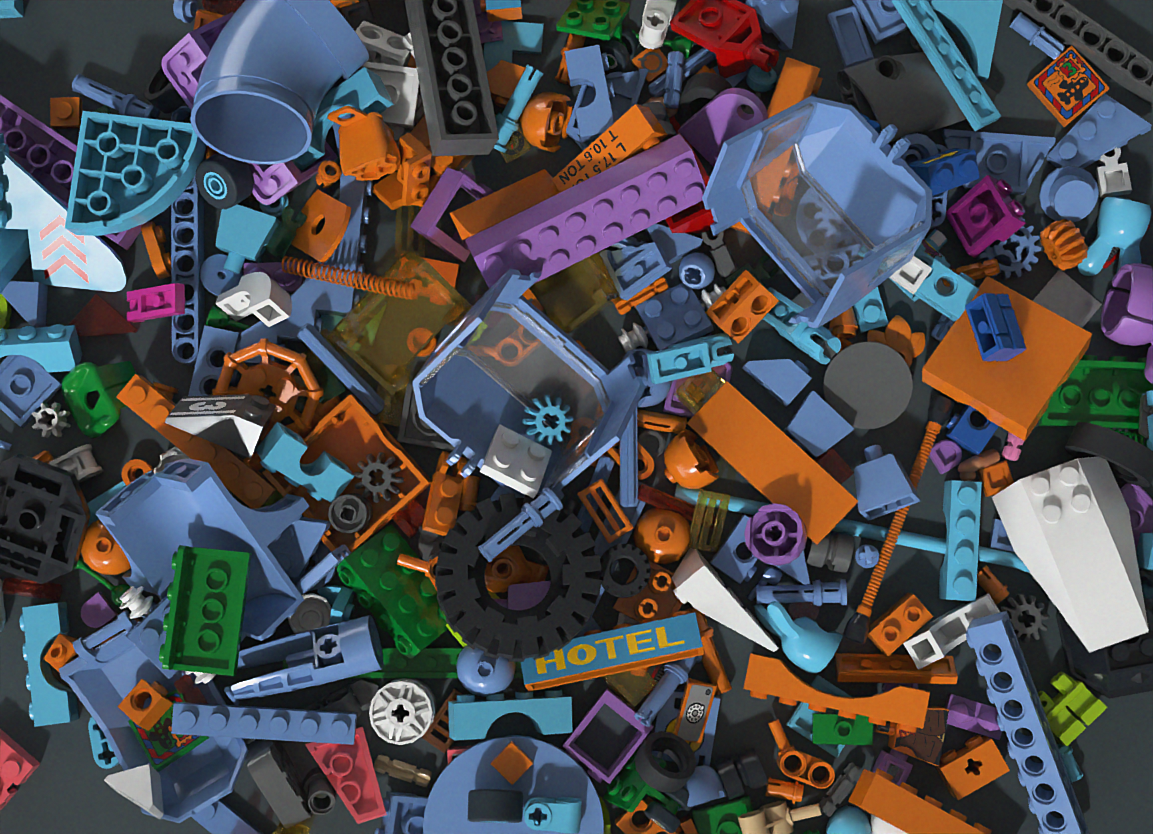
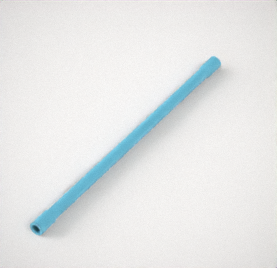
[674,484,1030,573]

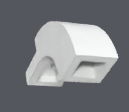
[215,272,292,327]
[903,593,1000,670]

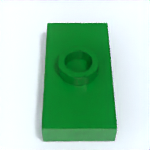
[812,713,873,745]

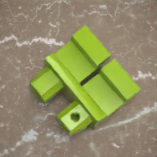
[1038,672,1108,746]

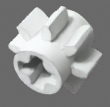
[32,402,71,438]

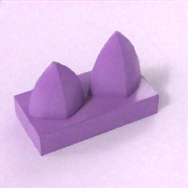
[244,262,304,293]
[944,693,1002,740]

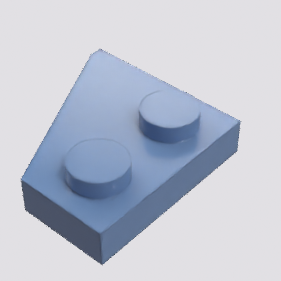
[600,242,672,301]

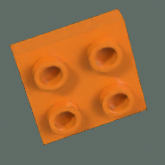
[613,560,682,624]

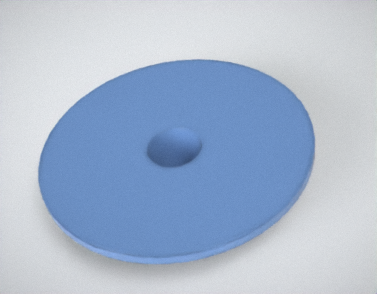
[200,254,243,296]

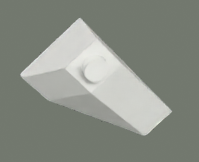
[672,546,778,652]

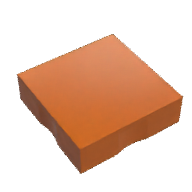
[922,276,1092,441]
[262,394,432,555]

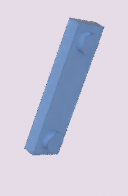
[191,799,264,834]

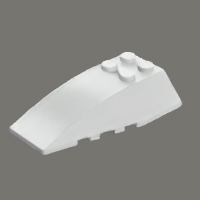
[992,457,1149,653]

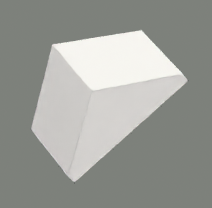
[104,764,164,819]

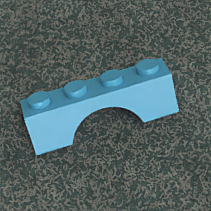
[292,67,393,170]
[0,324,83,372]
[939,480,982,601]
[19,602,79,727]
[448,689,573,740]

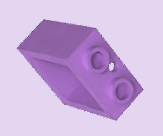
[410,167,494,262]
[562,687,654,784]

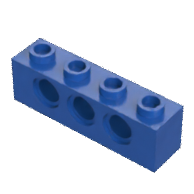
[944,404,999,456]

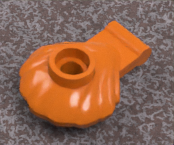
[485,545,549,593]

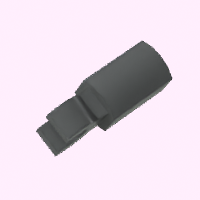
[700,231,738,277]

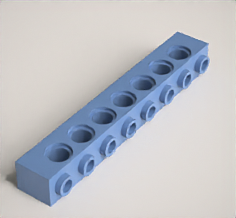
[966,611,1089,834]

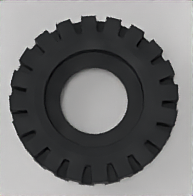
[435,493,602,662]

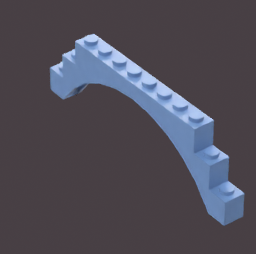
[240,77,373,366]

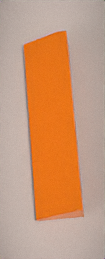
[450,169,560,240]

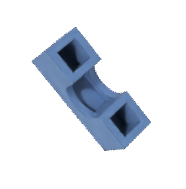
[564,45,619,143]

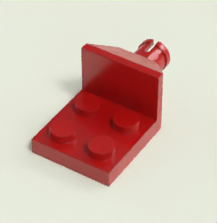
[670,0,779,78]

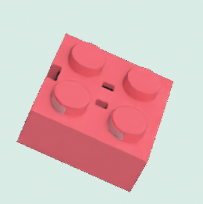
[0,729,41,810]

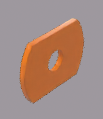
[291,190,351,263]

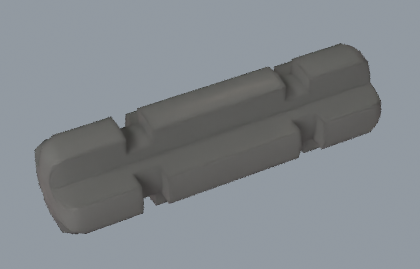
[819,762,863,817]

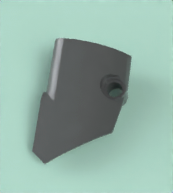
[837,52,997,144]
[245,678,379,829]

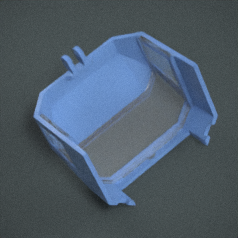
[702,96,932,328]
[412,269,645,496]

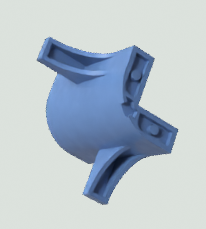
[95,459,310,641]

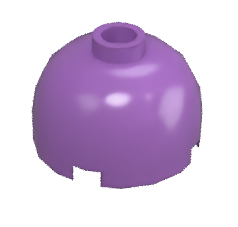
[744,503,807,566]

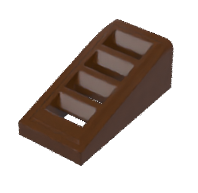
[421,688,465,754]

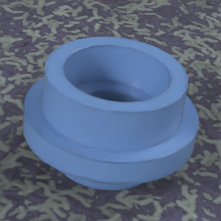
[173,0,199,23]

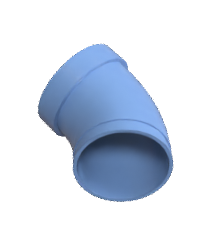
[190,0,369,164]

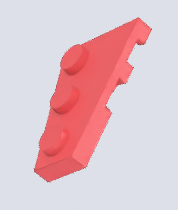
[305,727,387,824]

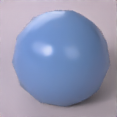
[679,252,715,289]

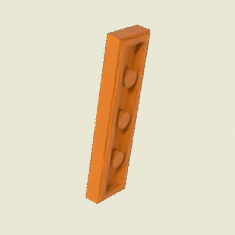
[834,653,958,684]

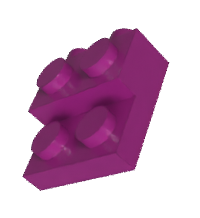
[946,175,1026,258]

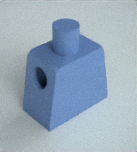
[784,390,854,459]
[854,445,921,521]

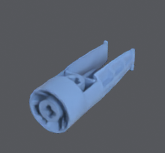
[224,615,384,705]

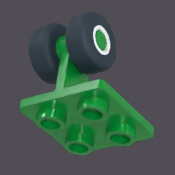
[556,0,639,74]
[603,749,692,833]

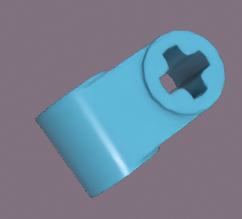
[523,797,582,834]

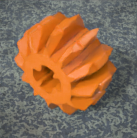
[1040,219,1088,271]

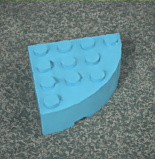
[65,111,207,236]

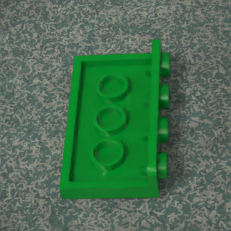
[1039,355,1153,430]
[337,524,448,659]
[159,545,252,676]

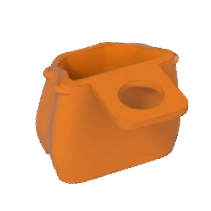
[327,106,401,181]

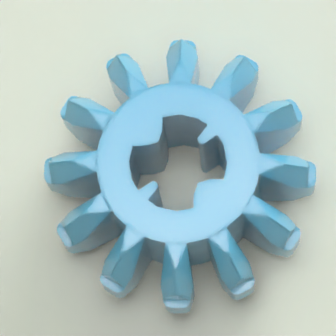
[522,395,574,445]

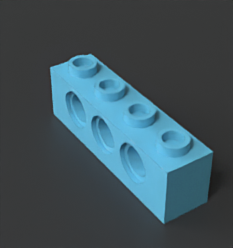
[856,241,979,322]

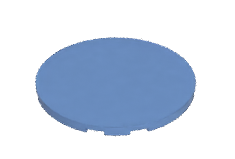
[423,735,604,834]

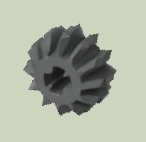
[353,452,404,503]
[998,593,1050,644]

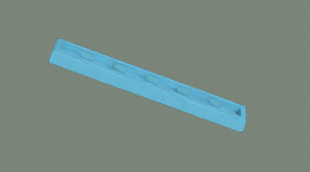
[891,0,1001,131]

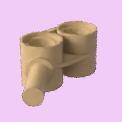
[738,801,822,834]

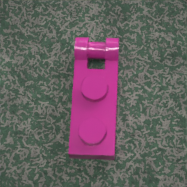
[127,283,186,322]

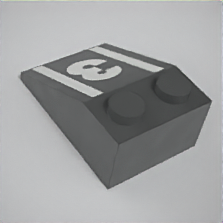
[165,394,276,458]

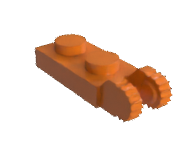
[422,451,467,536]

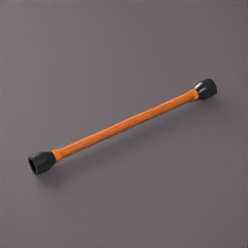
[842,395,955,645]

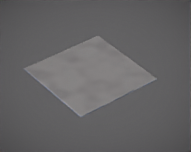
[1033,269,1102,328]

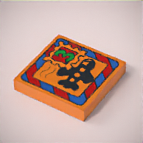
[1026,45,1110,127]

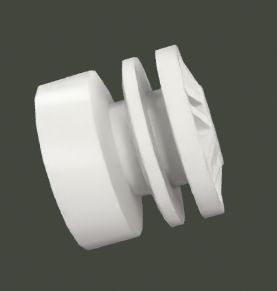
[369,678,437,745]

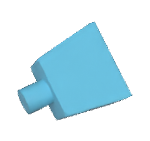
[216,204,281,274]

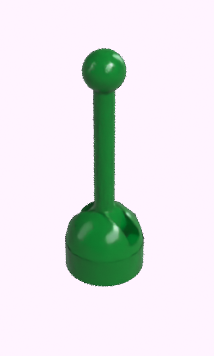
[632,29,694,59]
[206,305,251,330]
[76,557,131,610]

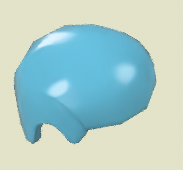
[826,805,871,834]

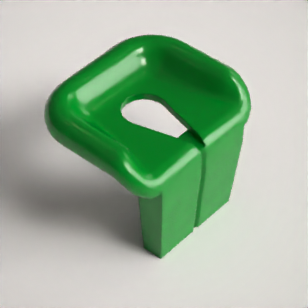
[62,361,137,438]

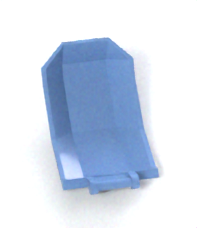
[59,610,249,823]

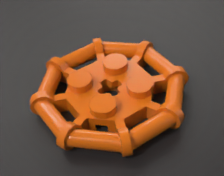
[212,338,324,440]

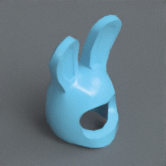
[1077,196,1152,276]
[754,601,843,674]

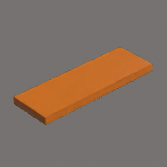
[687,381,859,545]

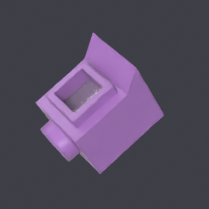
[871,749,913,786]

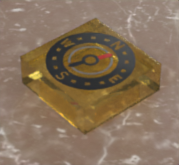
[499,126,531,164]

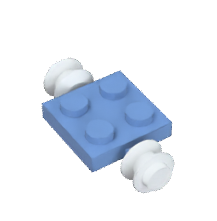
[618,283,726,352]
[119,586,216,684]

